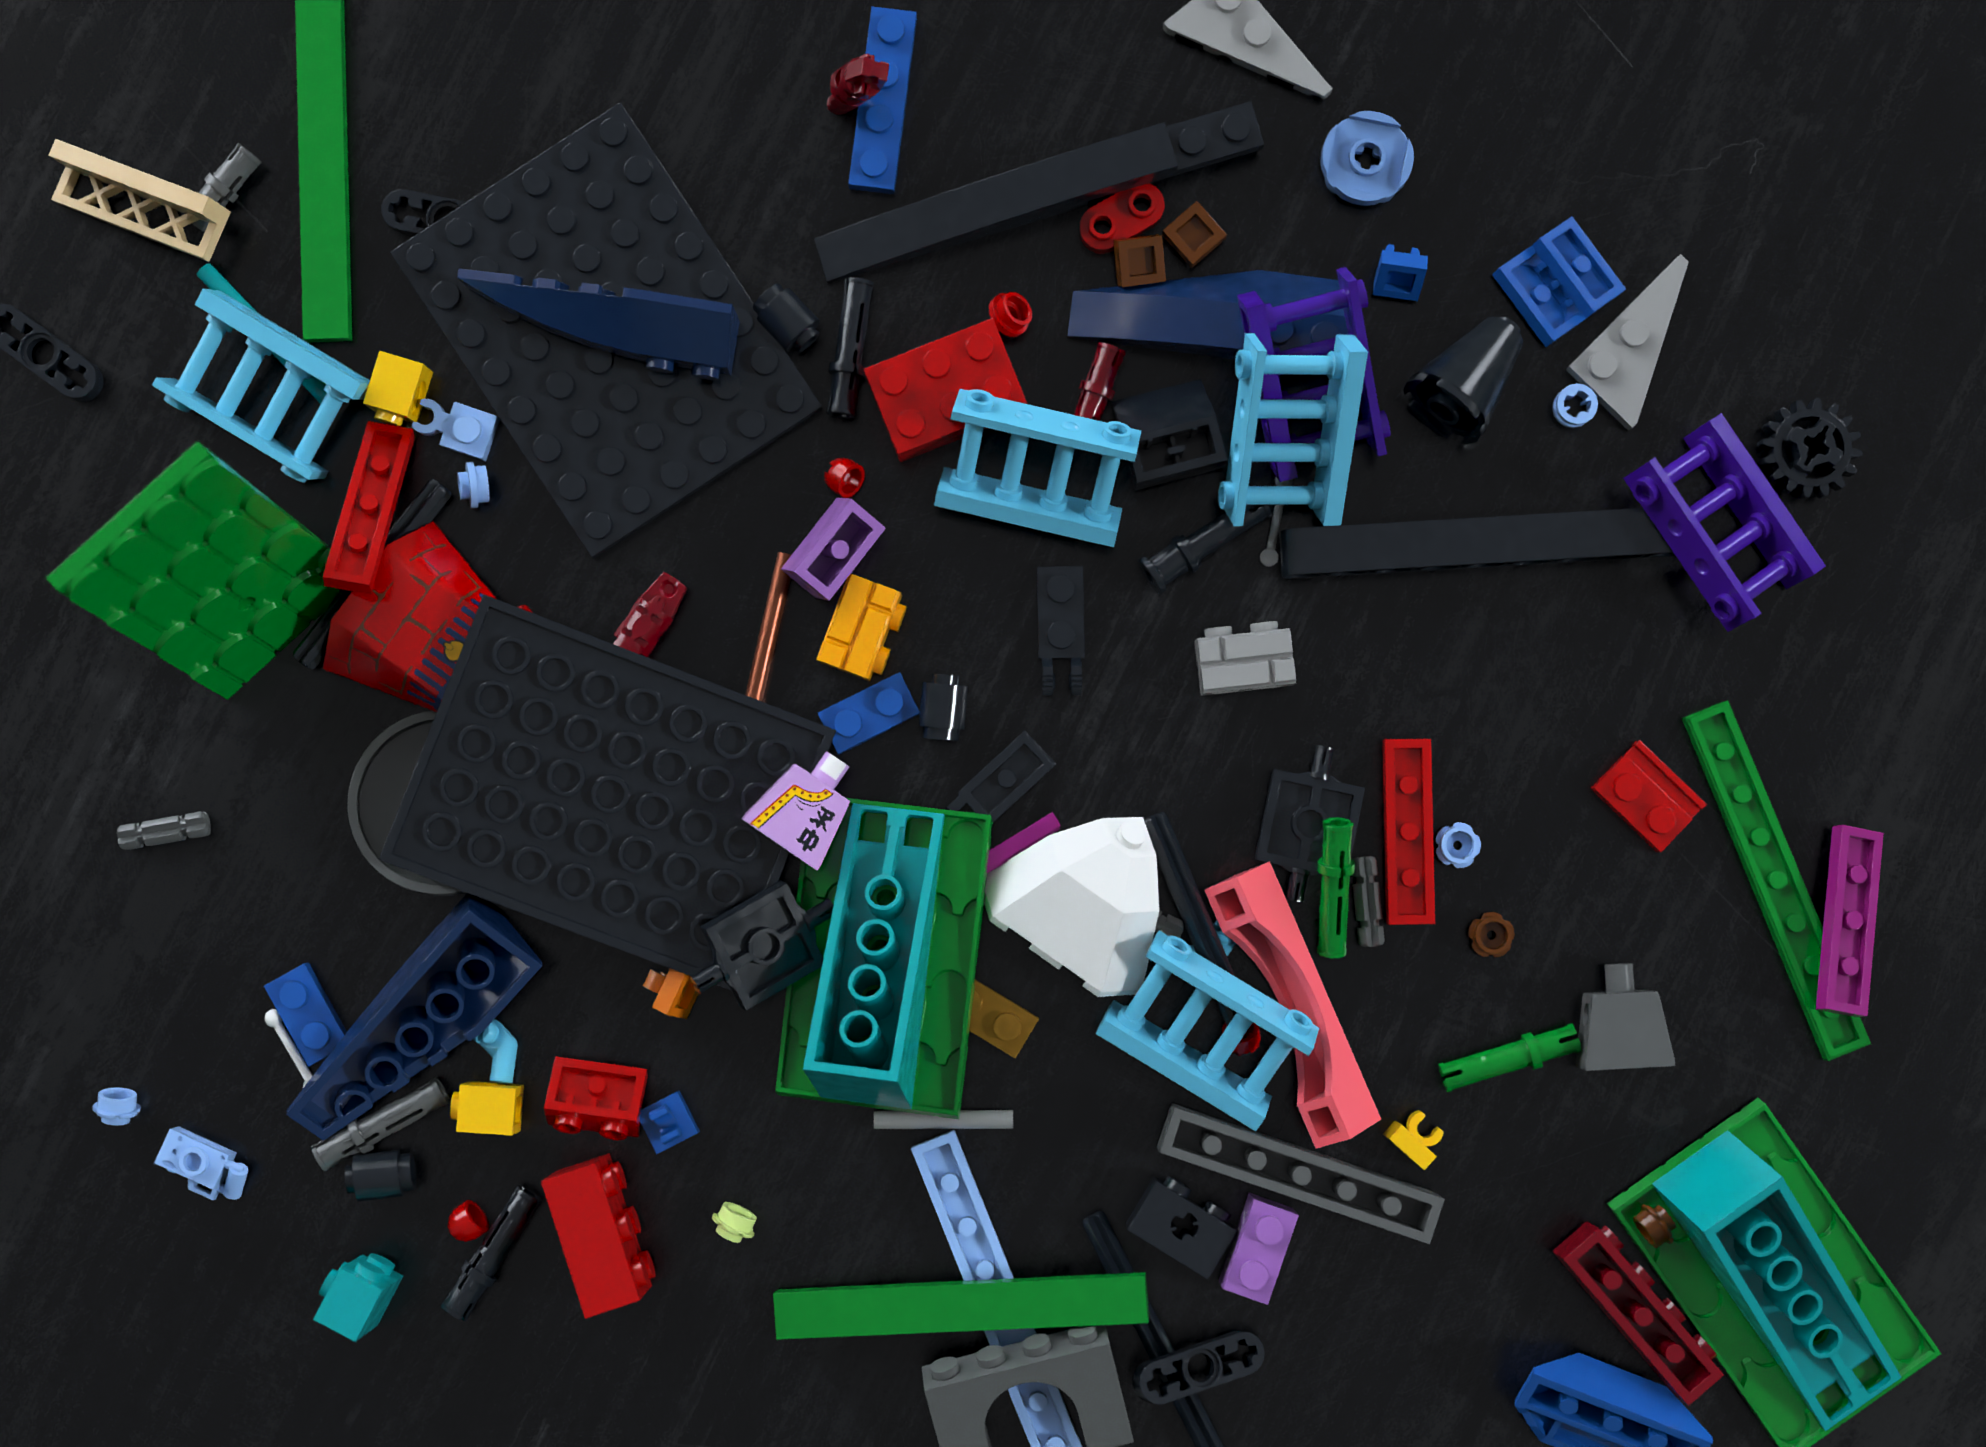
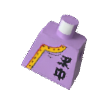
[742,751,850,870]

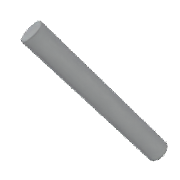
[874,1110,1013,1129]

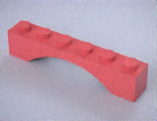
[1204,861,1381,1149]

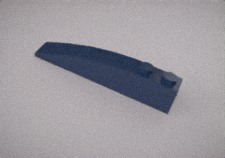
[457,268,740,380]
[1067,270,1348,359]
[286,893,543,1141]

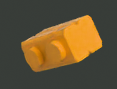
[816,574,907,681]

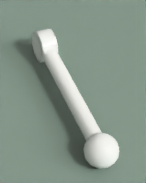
[264,1009,313,1088]

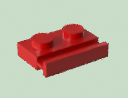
[1590,740,1707,853]

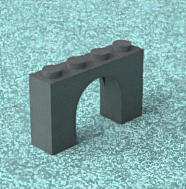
[922,1325,1134,1447]

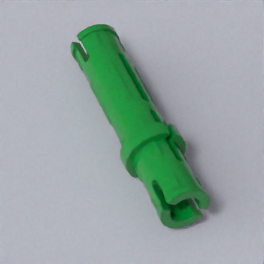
[1317,817,1355,959]
[1438,1023,1582,1093]

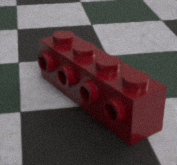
[1552,1221,1724,1406]

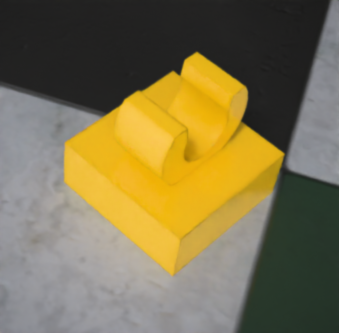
[1383,1110,1444,1170]

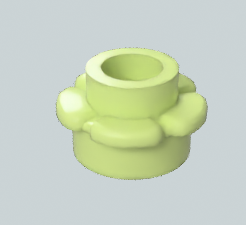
[712,1202,757,1243]

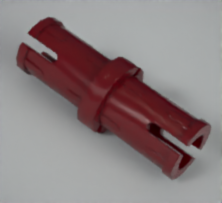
[1073,342,1126,421]

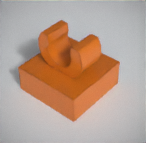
[643,968,699,1019]

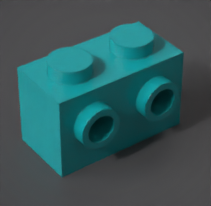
[313,1253,403,1342]

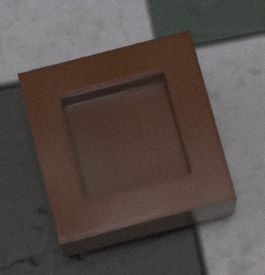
[1162,201,1227,268]
[1113,234,1166,287]

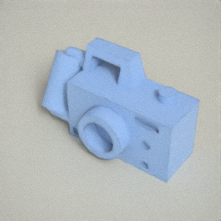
[154,1126,248,1200]

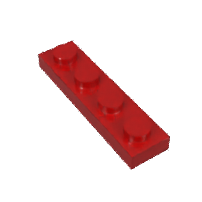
[323,421,415,594]
[1382,739,1435,925]

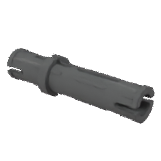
[311,1077,450,1172]

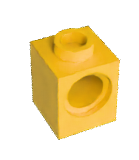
[363,351,433,427]
[450,1081,524,1136]

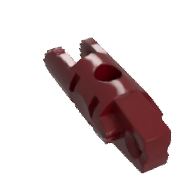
[827,54,889,115]
[613,572,687,657]

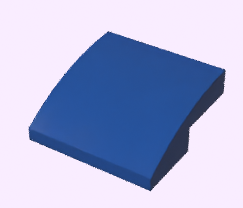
[1492,216,1626,347]

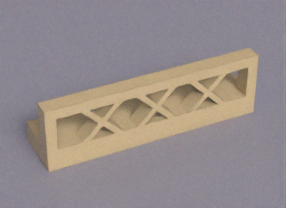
[48,139,231,262]

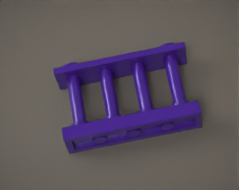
[1237,267,1391,482]
[1623,413,1826,632]

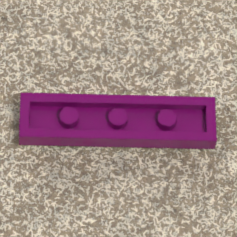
[1816,825,1884,1017]

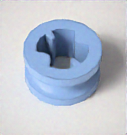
[1552,383,1598,428]

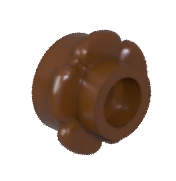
[1468,912,1515,957]
[1632,1204,1676,1249]

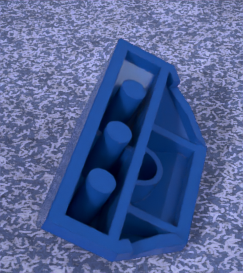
[1514,1353,1713,1447]

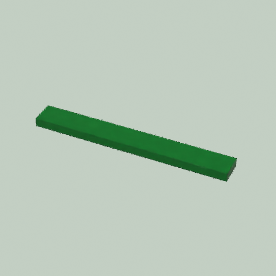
[295,0,352,343]
[1682,700,1871,1061]
[773,1272,1149,1340]

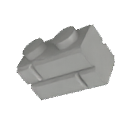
[1195,621,1296,696]

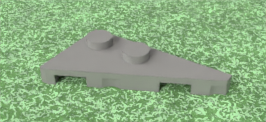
[1162,0,1332,100]
[1565,254,1689,431]

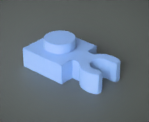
[412,399,501,462]

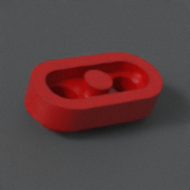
[1079,183,1165,254]

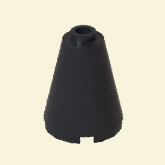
[1403,317,1524,444]

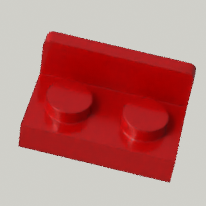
[544,1056,648,1140]

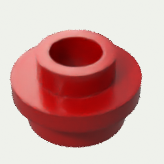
[989,292,1032,337]

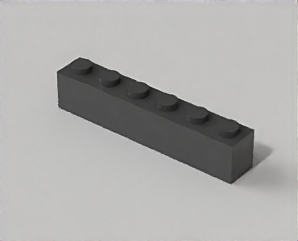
[1157,1103,1445,1244]

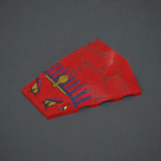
[323,522,496,713]

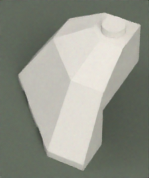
[984,817,1159,997]

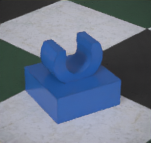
[1373,244,1428,301]
[639,1090,700,1154]

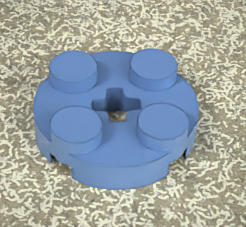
[1320,111,1414,206]

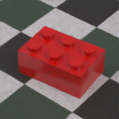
[864,318,1027,463]
[541,1153,656,1319]

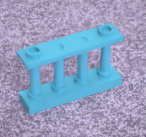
[152,288,370,483]
[1218,333,1368,526]
[934,389,1141,547]
[1096,930,1319,1131]

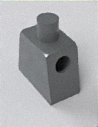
[1576,963,1675,1071]

